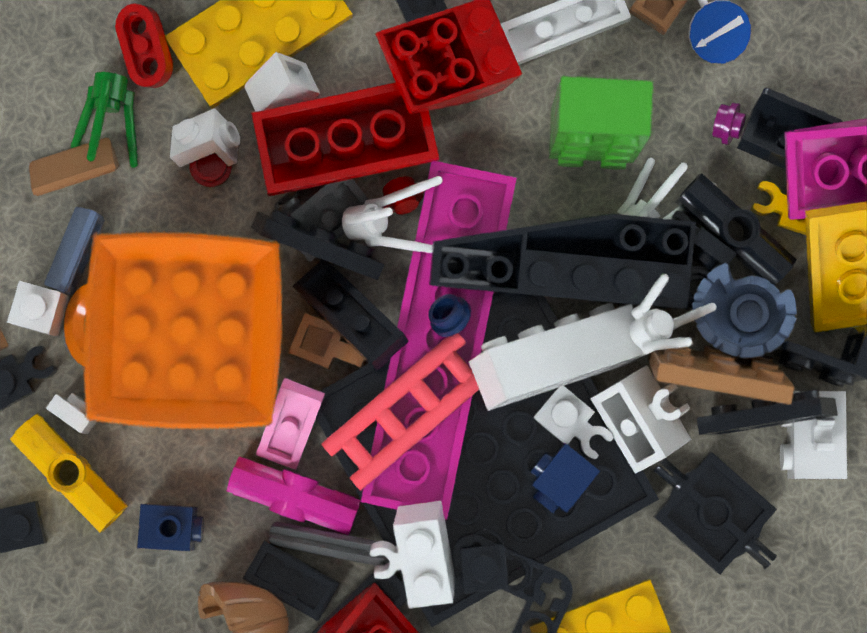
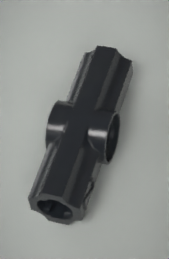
[675,173,797,286]

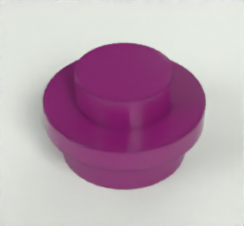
[712,102,746,145]

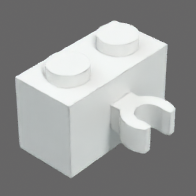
[591,365,692,474]
[780,391,847,479]
[370,501,456,608]

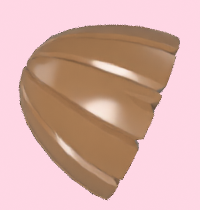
[198,581,289,633]

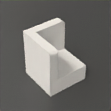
[245,52,320,112]

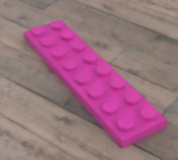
[361,161,517,520]

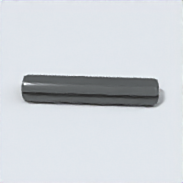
[269,522,389,566]

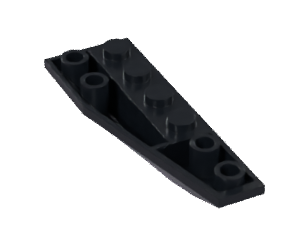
[429,214,696,309]

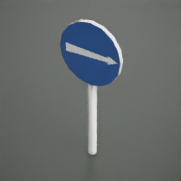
[688,0,751,64]

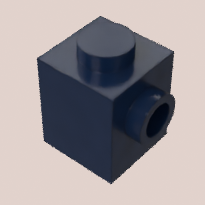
[530,443,600,513]
[137,503,204,551]

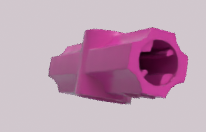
[226,456,361,535]

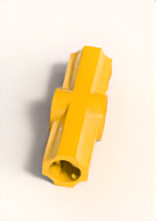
[10,413,128,533]

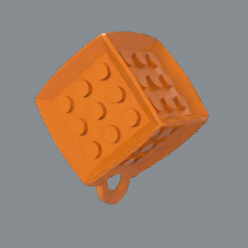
[64,232,282,429]

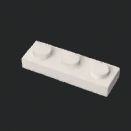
[501,0,631,65]

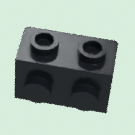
[737,88,843,169]

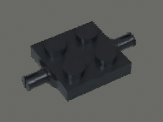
[653,452,777,575]

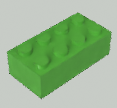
[549,76,653,170]

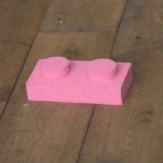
[256,378,325,470]

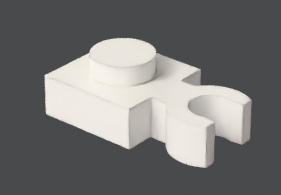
[533,386,613,459]

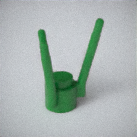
[71,72,138,168]

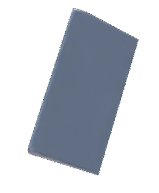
[44,207,105,296]

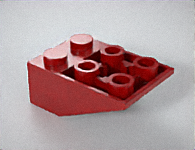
[375,0,522,114]

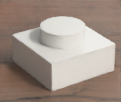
[46,393,97,434]

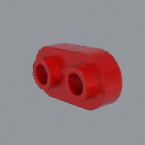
[115,4,173,88]

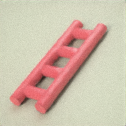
[321,333,479,491]

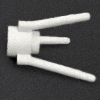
[617,158,717,220]
[342,176,443,253]
[629,274,716,355]

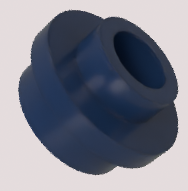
[428,294,471,337]

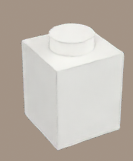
[7,281,70,337]

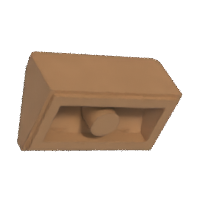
[29,137,119,196]

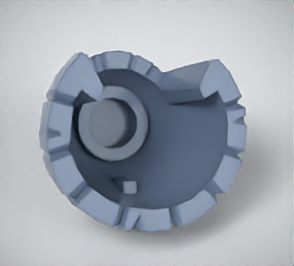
[692,263,797,359]

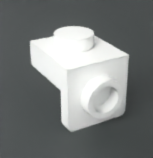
[170,108,240,167]

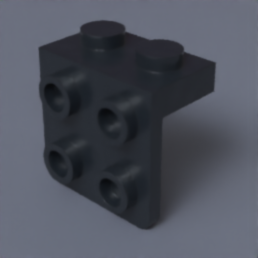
[771,324,867,387]

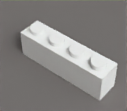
[469,303,646,411]

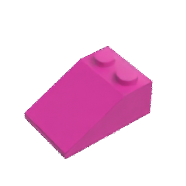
[785,118,867,220]

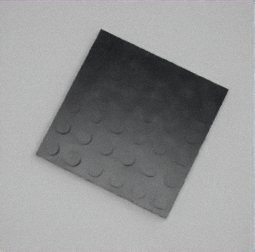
[316,292,659,627]

